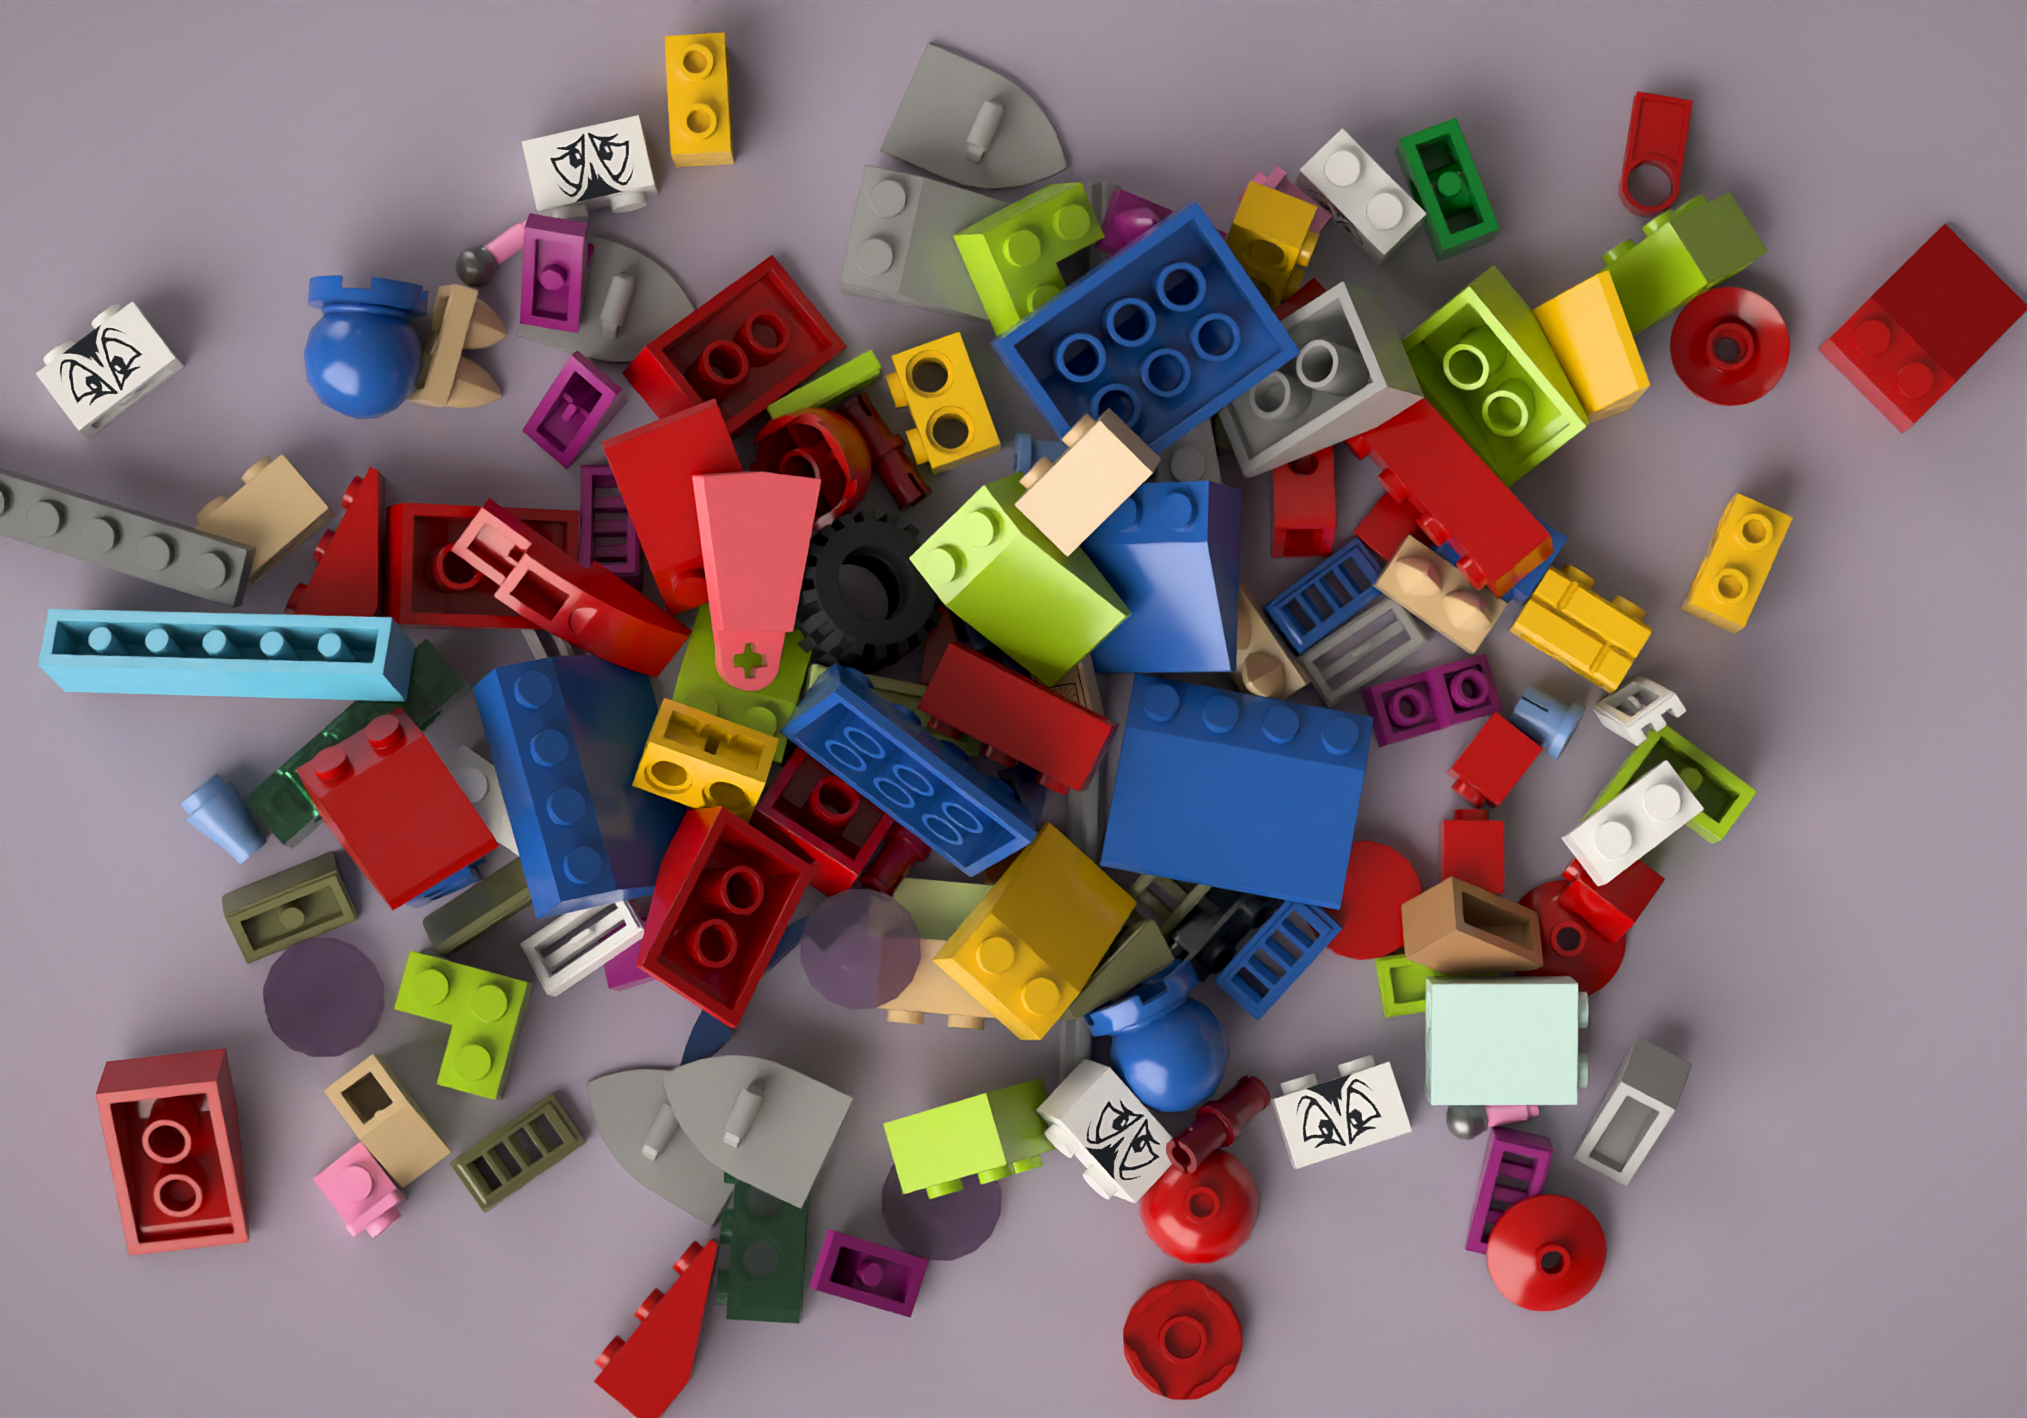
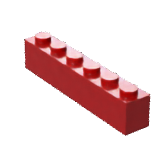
[1273,277,1554,599]

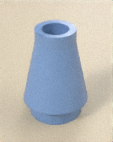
[180,773,267,864]

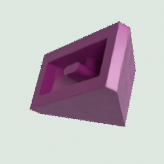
[522,350,629,469]

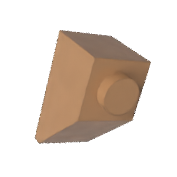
[1401,876,1543,976]

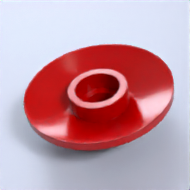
[1669,287,1790,407]
[1514,880,1626,996]
[1486,1193,1607,1312]

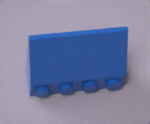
[990,201,1301,454]
[1029,481,1242,674]
[473,655,687,919]
[779,662,1037,878]
[1100,673,1374,910]

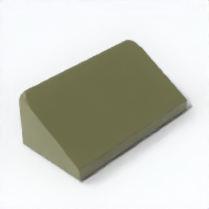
[221,852,359,964]
[423,857,532,958]

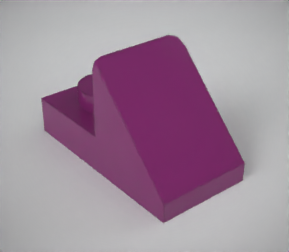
[520,213,594,333]
[809,1229,929,1318]

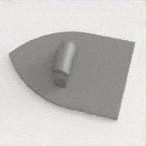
[880,43,1067,190]
[516,234,695,363]
[662,1055,854,1209]
[587,1069,739,1227]

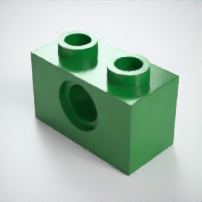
[1395,117,1500,261]

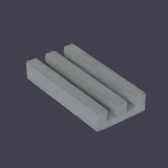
[1297,597,1429,709]

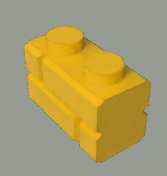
[1508,564,1653,694]

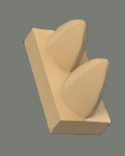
[407,284,507,408]
[1372,535,1508,654]
[1228,582,1312,701]

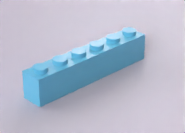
[38,609,415,702]

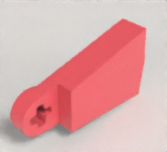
[692,471,822,691]

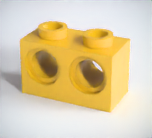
[664,32,734,167]
[1226,180,1320,311]
[885,332,1001,476]
[1680,493,1793,634]
[632,697,779,823]

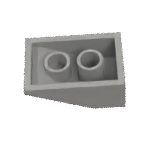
[839,165,1011,324]
[1218,281,1424,478]

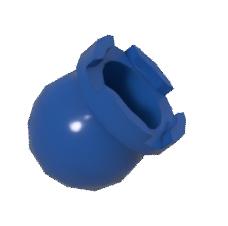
[304,275,429,419]
[1083,958,1230,1113]

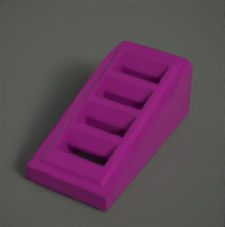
[579,465,643,592]
[1464,1126,1554,1255]

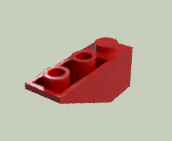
[284,467,385,617]
[593,1238,721,1418]

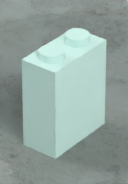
[1425,976,1589,1105]

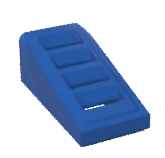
[1263,537,1383,657]
[1214,900,1344,1021]

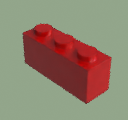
[917,642,1120,796]

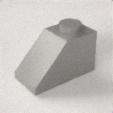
[1573,1036,1692,1186]

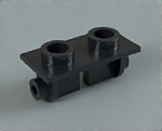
[1167,887,1277,983]

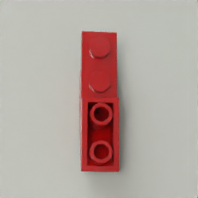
[451,498,692,678]

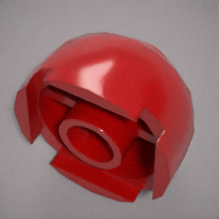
[750,407,873,532]
[1139,1148,1259,1264]

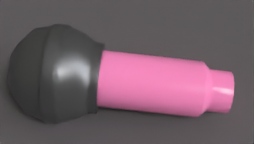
[456,220,527,288]
[1446,1105,1539,1140]

